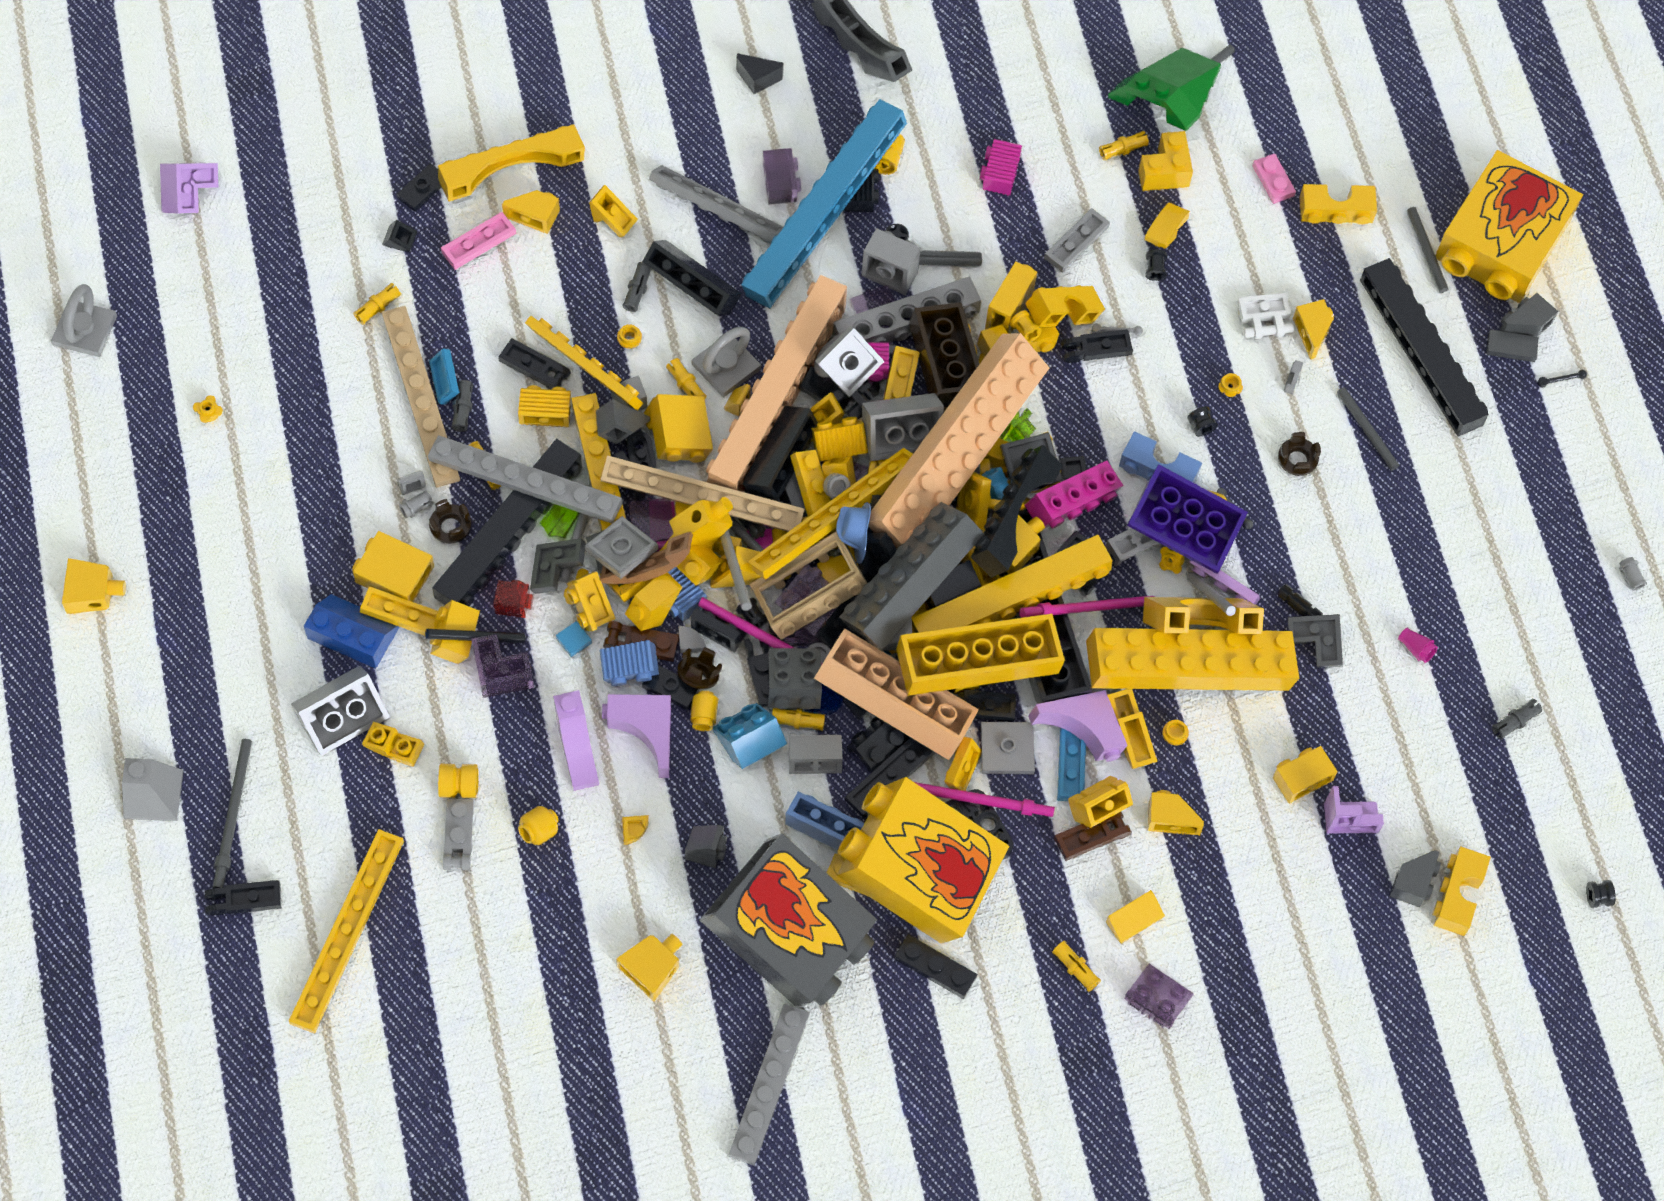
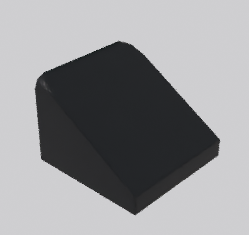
[382,220,417,252]

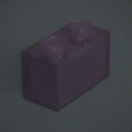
[762,148,801,204]

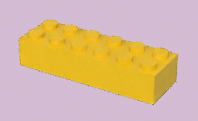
[896,614,1065,696]

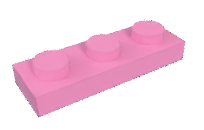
[441,212,516,270]

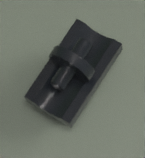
[832,380,874,420]

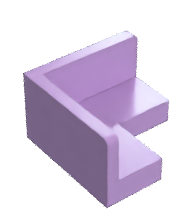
[160,162,218,214]
[1324,786,1384,834]

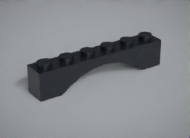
[971,445,1063,578]

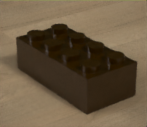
[909,302,979,407]

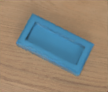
[429,348,459,405]

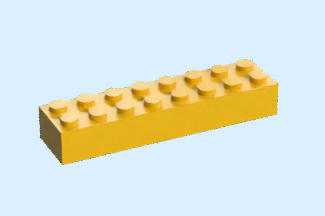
[1086,628,1299,691]

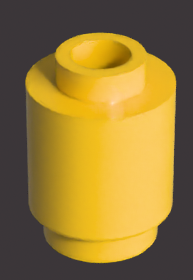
[690,691,719,731]

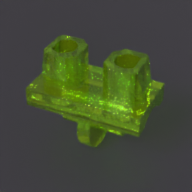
[1000,408,1036,442]

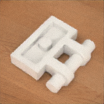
[1237,293,1294,339]

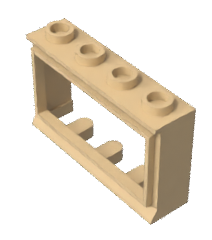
[749,531,867,640]

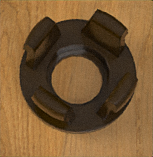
[1278,432,1321,476]
[429,499,471,544]
[677,647,722,689]

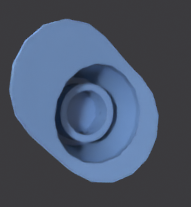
[836,502,871,564]

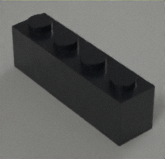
[642,240,742,316]
[743,406,818,501]

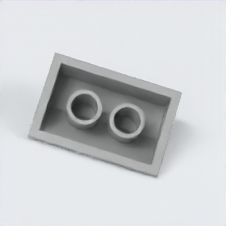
[862,393,944,461]
[291,665,390,756]

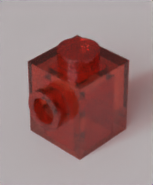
[494,580,534,618]

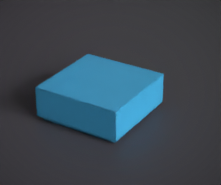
[556,621,592,657]

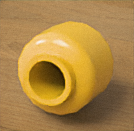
[518,806,559,845]

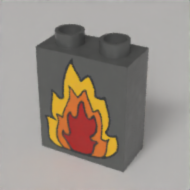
[700,833,877,1006]

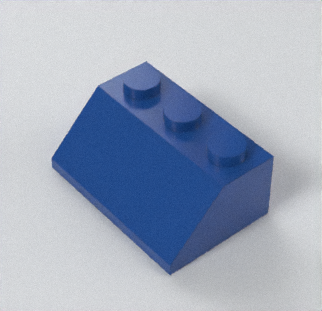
[303,594,399,669]

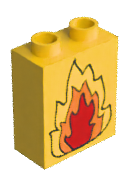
[1435,150,1583,303]
[837,777,1009,944]

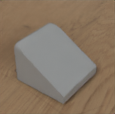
[396,471,426,495]

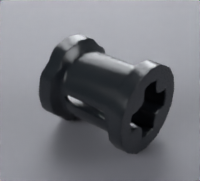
[1145,249,1168,281]
[736,597,768,628]

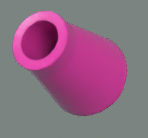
[1398,627,1438,663]

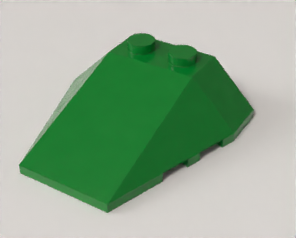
[1108,47,1221,131]

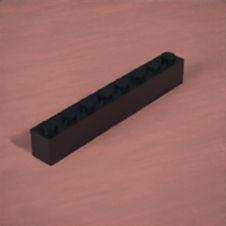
[1360,258,1489,437]
[432,438,582,607]

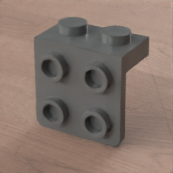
[768,648,822,709]

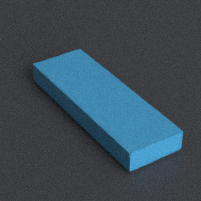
[1057,728,1086,801]

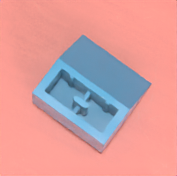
[713,703,787,769]

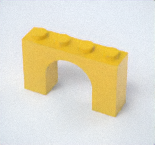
[1143,597,1264,634]

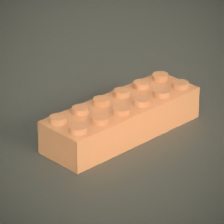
[814,628,979,760]

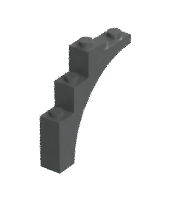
[811,0,913,82]

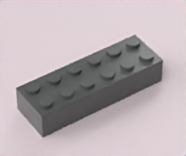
[839,502,984,650]

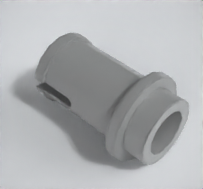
[399,490,434,518]
[1619,557,1647,591]

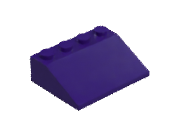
[1127,464,1248,574]

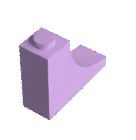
[553,690,599,791]
[1028,690,1127,762]
[602,694,671,778]

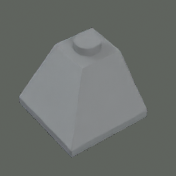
[122,758,184,821]

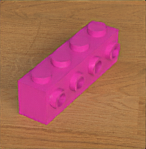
[1024,460,1124,529]

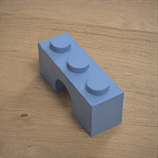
[1119,431,1202,483]

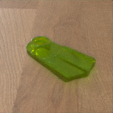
[540,504,580,538]

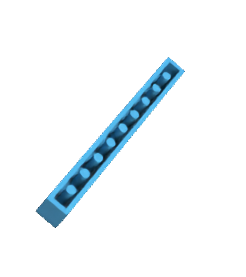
[741,99,907,309]

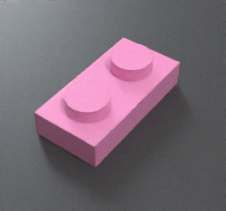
[1252,154,1296,204]

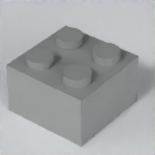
[862,228,921,295]

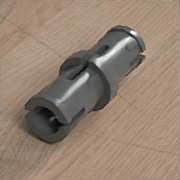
[622,262,652,312]
[451,380,473,432]
[1492,699,1542,740]

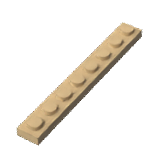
[382,306,460,488]
[601,455,805,532]

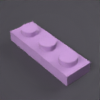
[1190,560,1260,605]

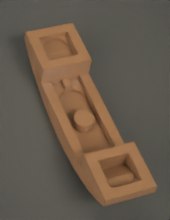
[600,531,693,584]

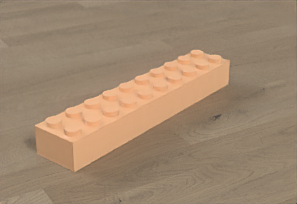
[706,275,847,492]
[868,333,1049,549]

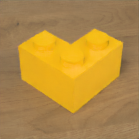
[1138,131,1193,191]

